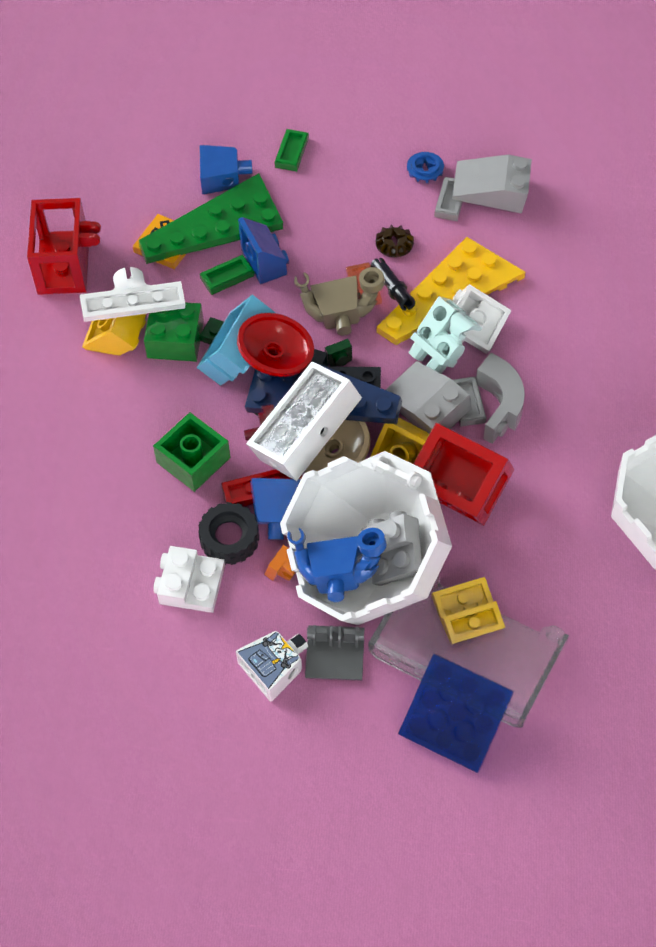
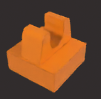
[264,545,296,581]

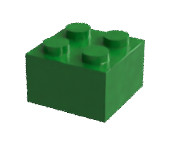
[144,302,204,362]
[153,412,231,492]

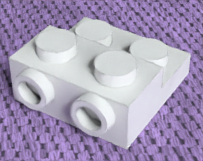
[448,284,512,354]
[154,546,225,613]

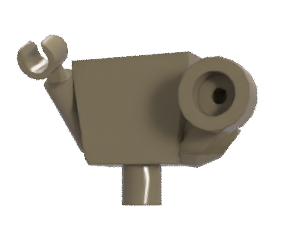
[294,267,385,336]

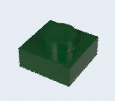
[200,317,224,345]
[325,339,352,367]

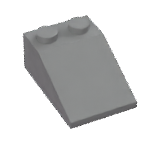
[452,155,532,213]
[386,361,472,433]

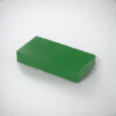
[274,129,309,172]
[200,255,254,295]

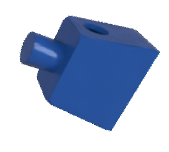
[200,145,253,194]
[250,478,301,540]

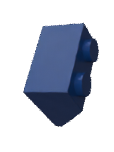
[238,217,289,285]

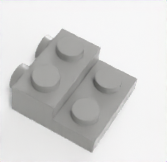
[361,511,422,586]

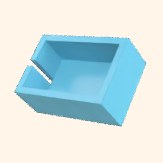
[197,295,276,386]

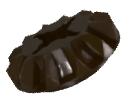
[375,224,414,257]

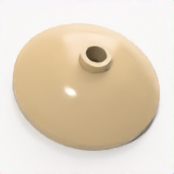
[304,420,370,473]

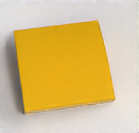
[431,577,505,645]

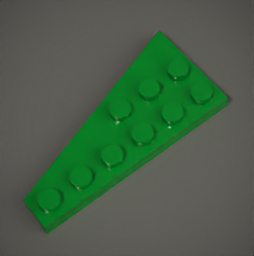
[139,173,283,264]

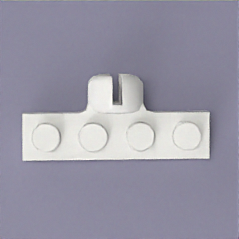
[80,267,185,322]

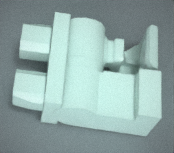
[409,296,482,373]

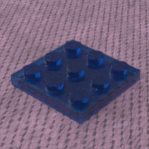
[398,653,515,773]

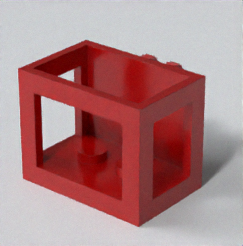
[27,198,101,295]
[414,423,515,526]

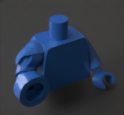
[287,527,387,602]

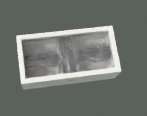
[246,362,362,481]

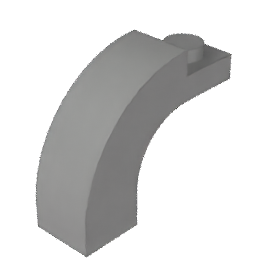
[476,353,525,444]

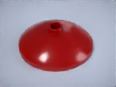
[237,313,314,377]

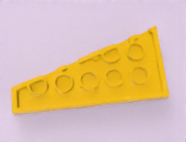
[376,237,526,345]

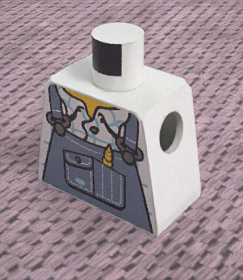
[236,631,308,702]

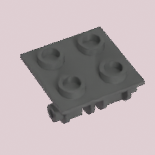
[305,625,365,681]

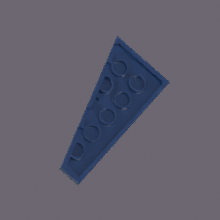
[245,361,402,424]

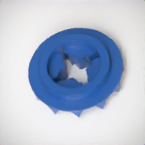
[407,152,444,183]

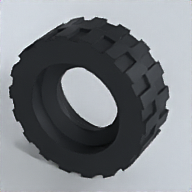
[198,502,259,565]

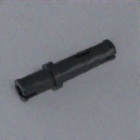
[370,258,415,310]

